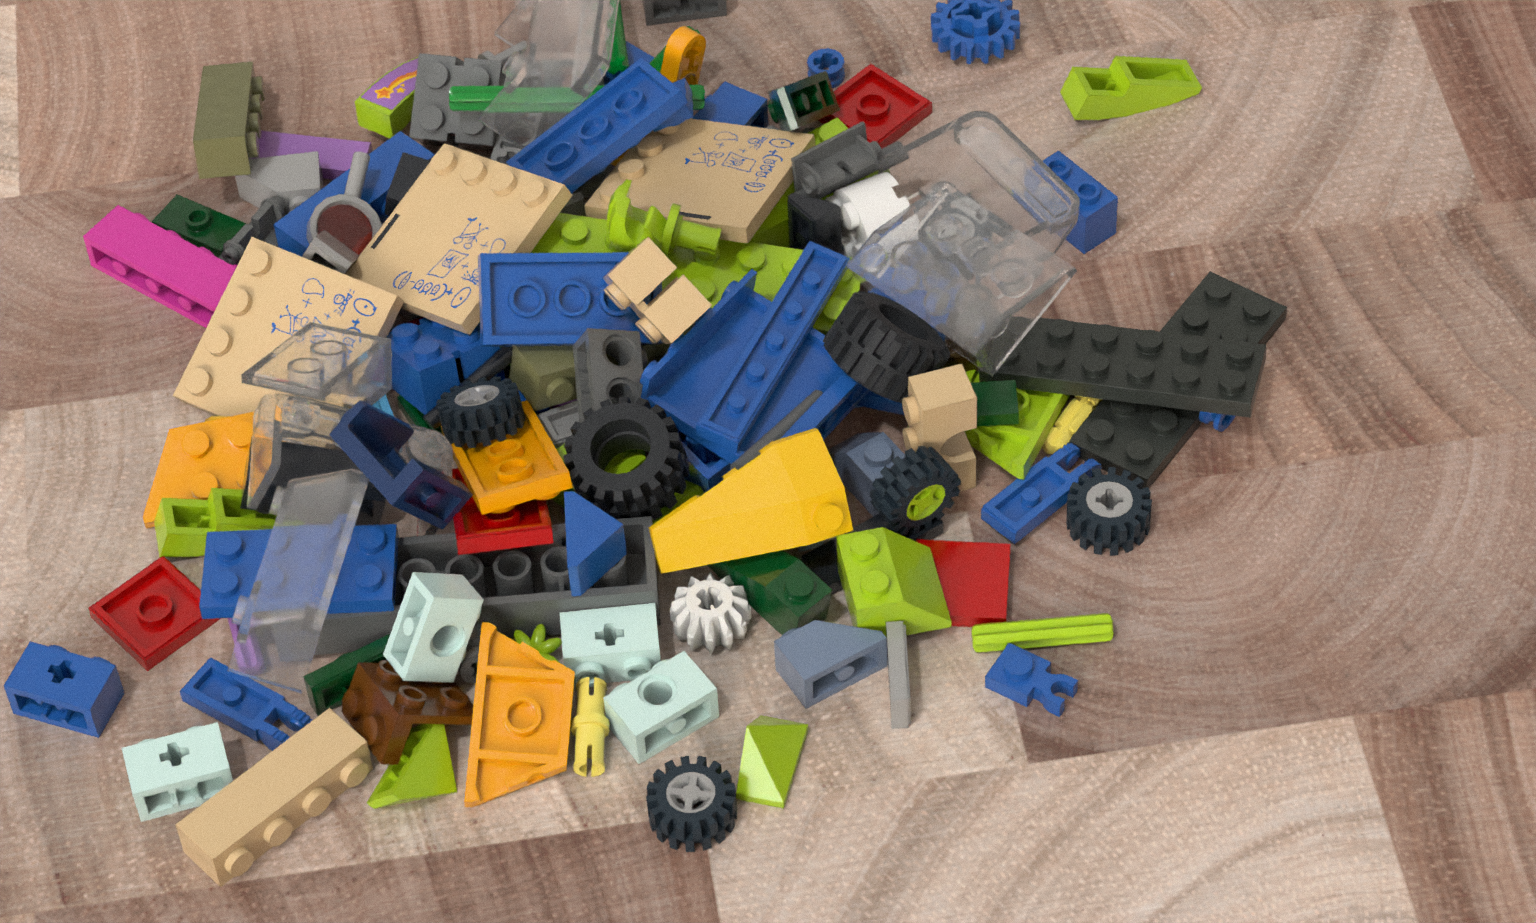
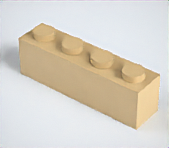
[175,708,373,887]

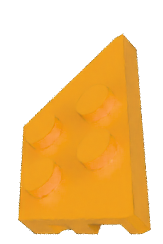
[143,410,286,529]
[464,622,575,807]

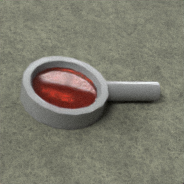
[307,152,382,256]

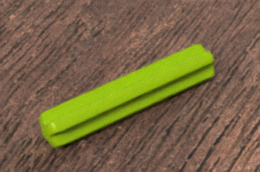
[971,613,1114,653]

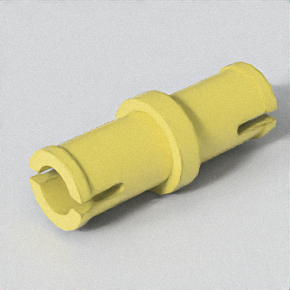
[571,677,610,777]

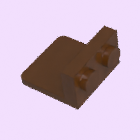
[341,660,474,765]

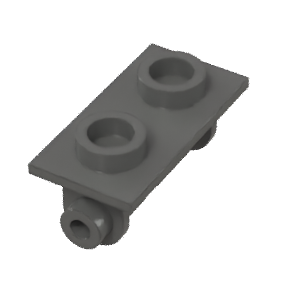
[791,121,882,194]
[219,196,286,265]

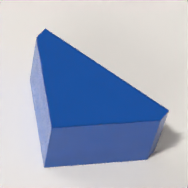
[564,491,627,596]

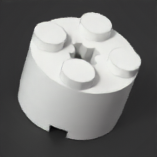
[825,172,918,272]

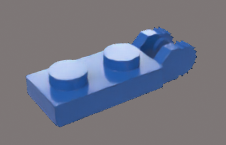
[981,443,1102,544]
[180,658,313,751]

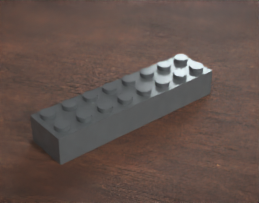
[273,516,661,658]

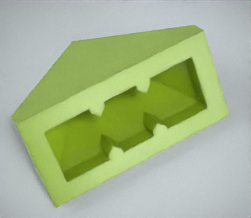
[736,715,808,809]
[367,724,457,809]

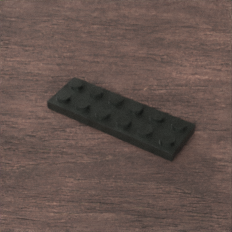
[1069,271,1287,488]
[979,313,1266,418]

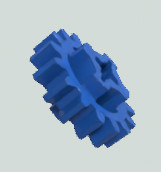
[931,0,1020,64]

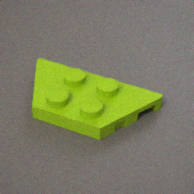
[964,373,1070,480]

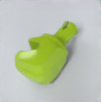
[606,179,722,257]

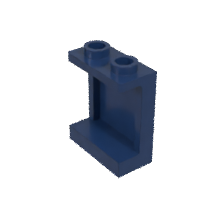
[329,400,473,530]

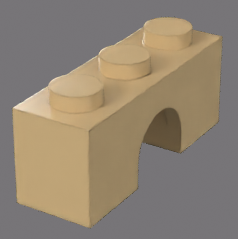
[902,364,977,492]

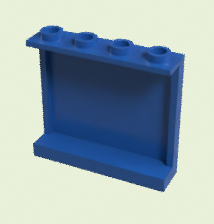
[640,269,870,464]

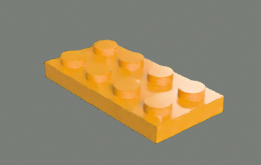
[441,400,573,515]

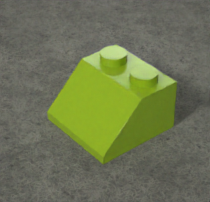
[836,527,951,636]

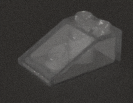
[241,322,392,406]

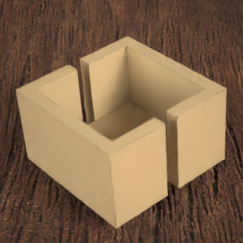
[603,237,712,344]

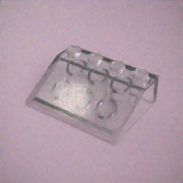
[846,181,1077,377]

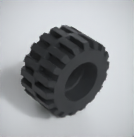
[823,291,950,403]
[563,396,689,520]

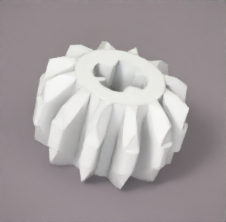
[670,572,751,654]

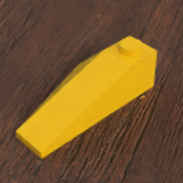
[649,428,854,574]

